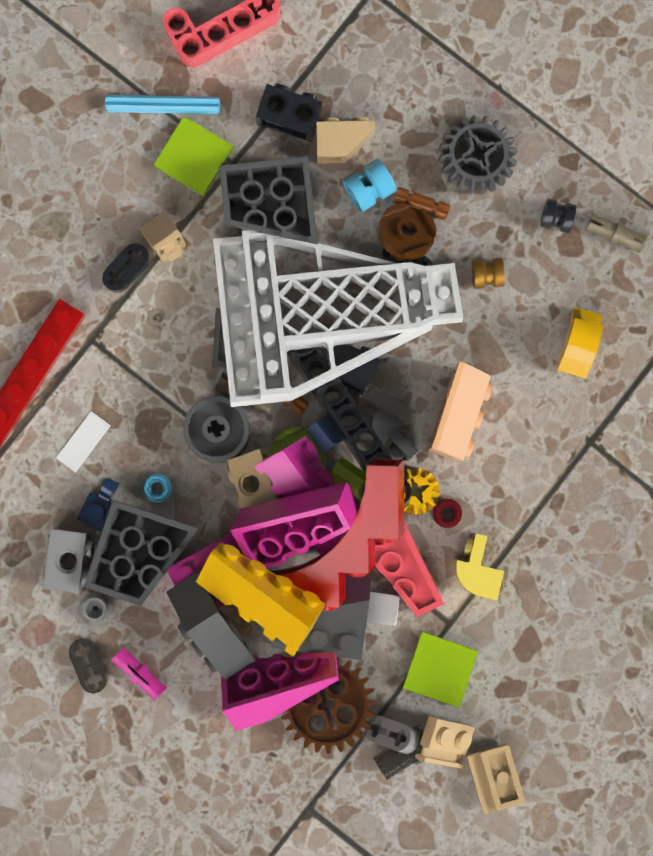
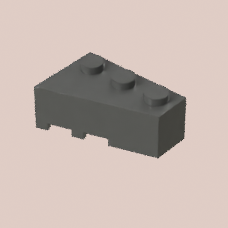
[166,572,255,680]

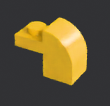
[557,307,603,378]

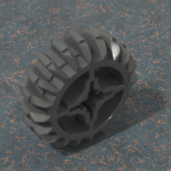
[438,115,517,195]

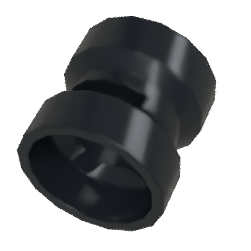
[540,198,577,233]

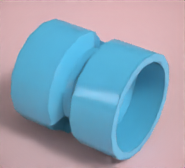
[342,159,397,213]

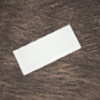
[56,411,111,473]

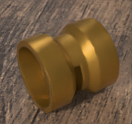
[471,258,505,289]

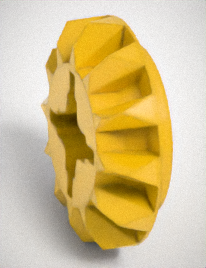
[404,468,440,515]

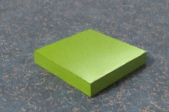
[154,116,234,197]
[402,631,478,708]

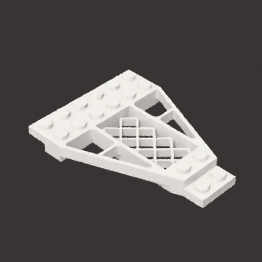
[213,230,463,407]

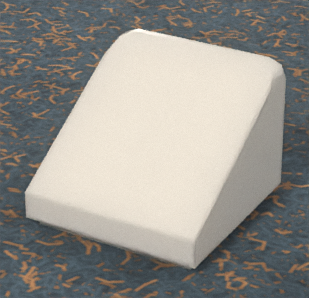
[367,591,400,626]

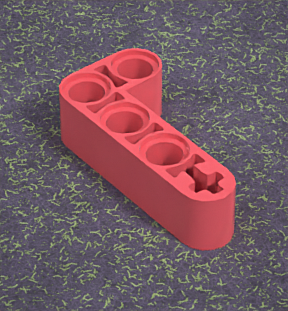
[163,0,281,68]

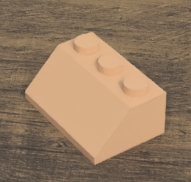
[427,361,493,462]

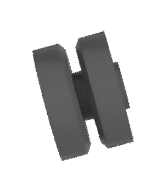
[183,396,251,463]

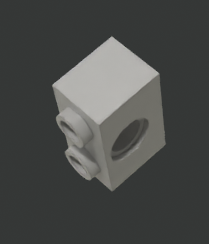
[43,529,94,593]

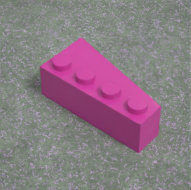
[230,482,360,569]

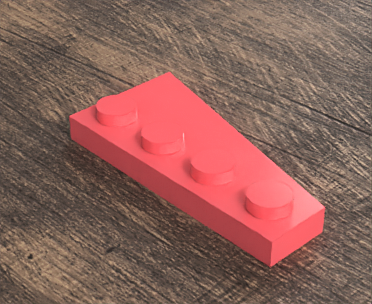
[356,514,445,617]

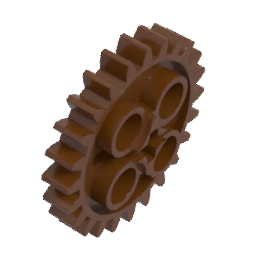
[281,657,377,754]

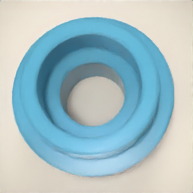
[142,473,172,503]

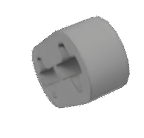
[365,715,419,754]

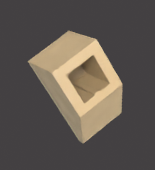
[316,117,375,164]
[139,212,186,262]

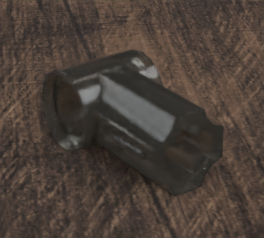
[373,724,424,780]

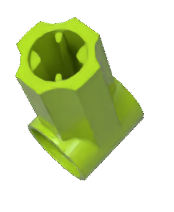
[330,456,366,501]

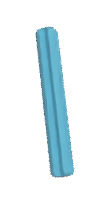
[105,95,220,114]

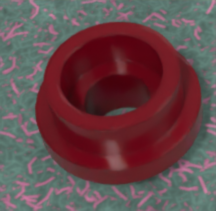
[432,499,462,528]

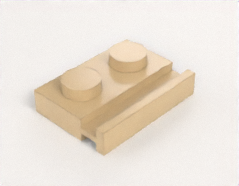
[416,715,475,769]
[466,743,526,815]

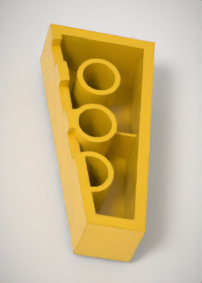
[196,542,326,657]

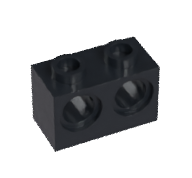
[256,83,322,142]

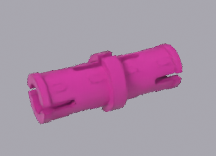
[111,647,168,701]

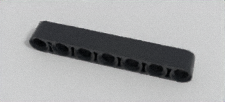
[289,333,412,509]

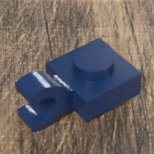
[77,478,120,532]

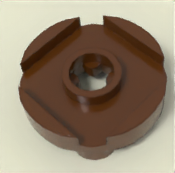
[376,203,437,261]

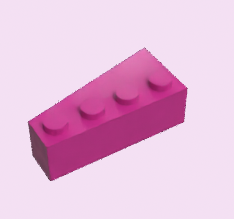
[254,436,348,555]

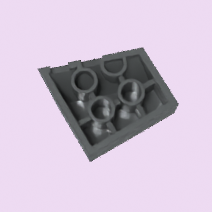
[219,156,318,245]
[84,500,199,606]
[272,570,372,660]

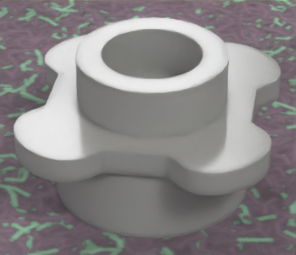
[78,591,114,627]

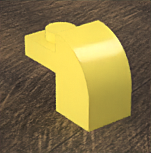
[454,533,504,600]

